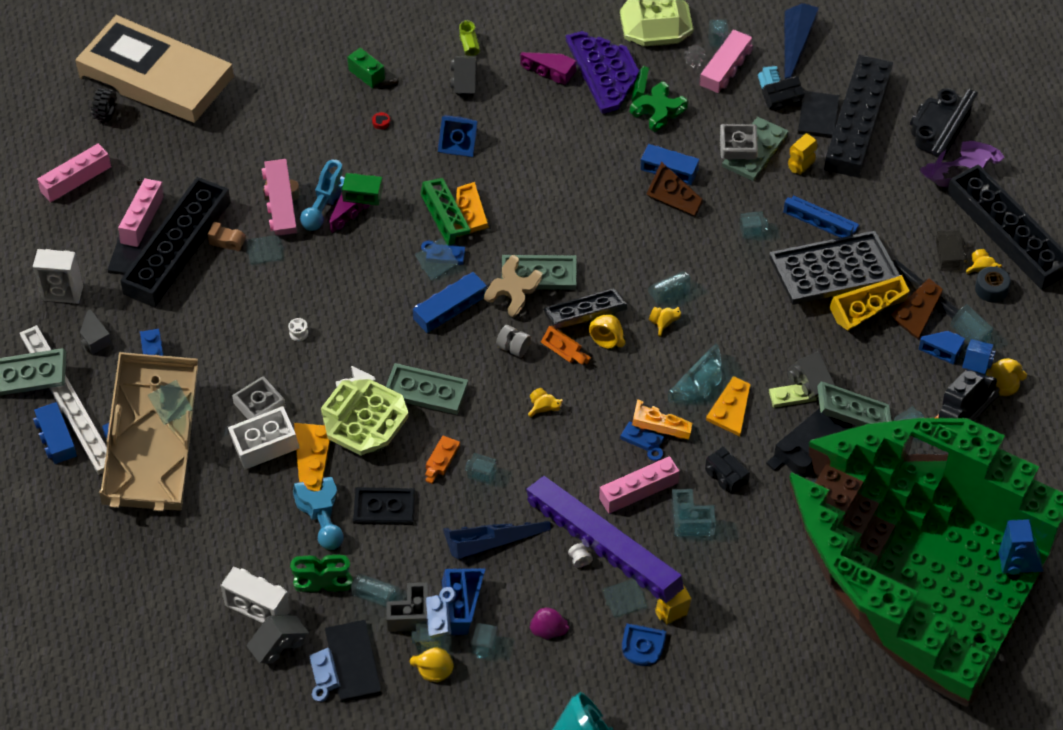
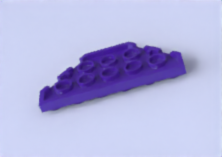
[566,31,639,114]

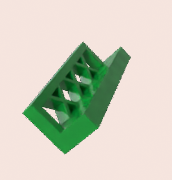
[420,178,471,246]

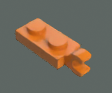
[541,326,591,364]
[425,436,460,484]

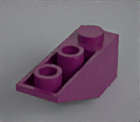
[520,52,576,85]
[330,193,370,233]

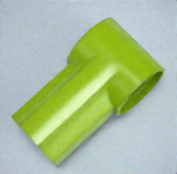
[460,21,480,56]

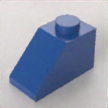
[918,331,965,365]

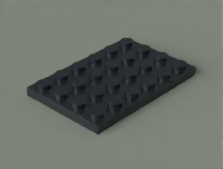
[769,231,900,305]

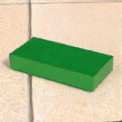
[631,66,649,102]

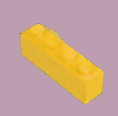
[830,275,910,330]

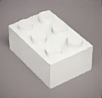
[33,249,83,304]
[228,406,300,470]
[221,567,290,623]

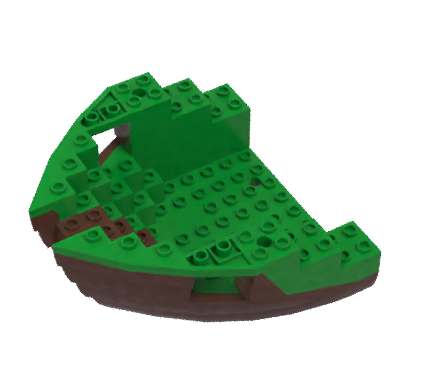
[789,418,1063,707]

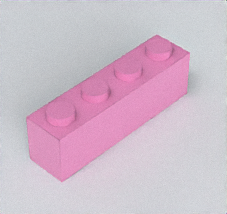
[700,30,753,93]
[37,144,111,203]
[262,159,297,236]
[118,179,163,247]
[599,456,679,514]

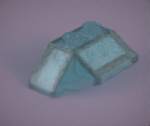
[668,343,723,403]

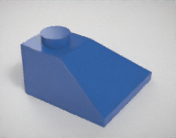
[438,115,478,157]

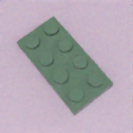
[722,117,789,181]
[501,255,576,290]
[0,348,66,395]
[386,363,468,415]
[817,381,892,426]

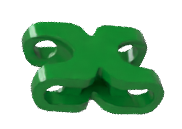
[629,82,689,132]
[290,555,353,592]

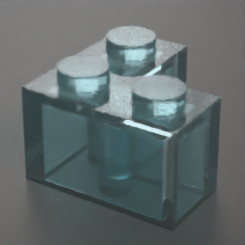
[671,489,716,536]

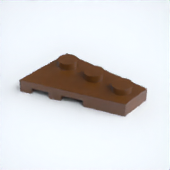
[646,161,703,217]
[890,278,943,340]

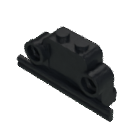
[910,88,978,159]
[938,370,1000,421]
[766,408,852,477]

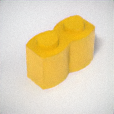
[788,133,818,175]

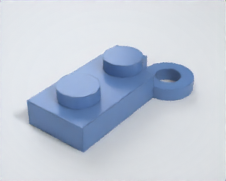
[426,587,456,639]
[309,648,340,702]

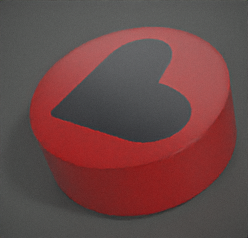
[372,112,390,130]

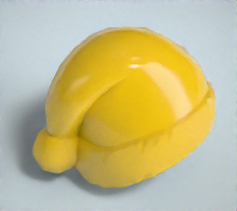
[589,315,625,348]
[986,358,1027,396]
[410,647,453,682]

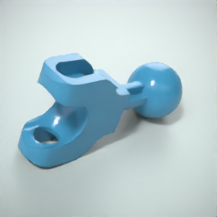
[300,160,344,231]
[293,477,344,550]

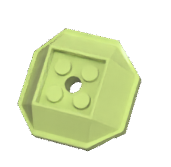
[620,0,693,46]
[321,379,409,455]

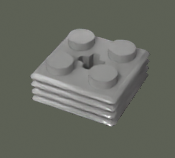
[720,124,758,160]
[232,377,286,419]

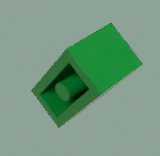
[347,48,385,88]
[342,173,383,206]

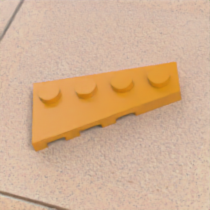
[294,423,330,492]

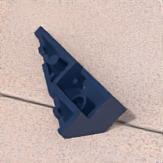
[784,3,819,79]
[443,521,551,559]

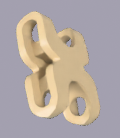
[484,255,543,318]

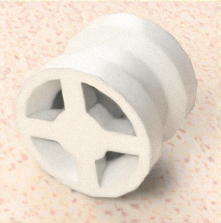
[288,318,308,341]
[569,543,593,568]

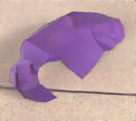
[920,141,1004,187]

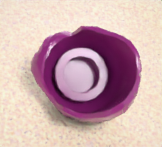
[530,607,569,640]

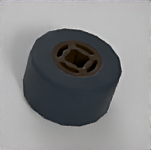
[975,266,1011,303]

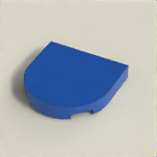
[622,623,667,666]

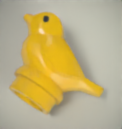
[966,249,1002,274]
[649,307,681,337]
[528,388,563,418]

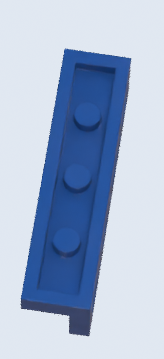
[783,195,859,238]

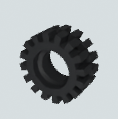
[91,88,117,122]

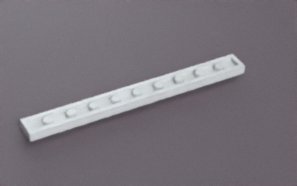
[20,325,107,475]

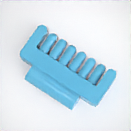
[758,66,780,89]

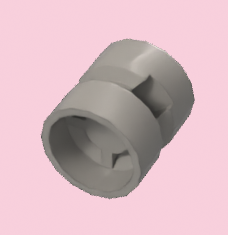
[496,325,531,358]

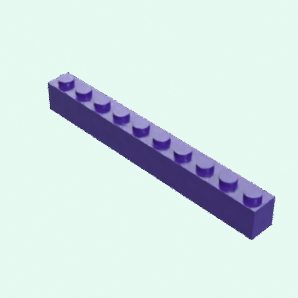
[526,476,684,603]

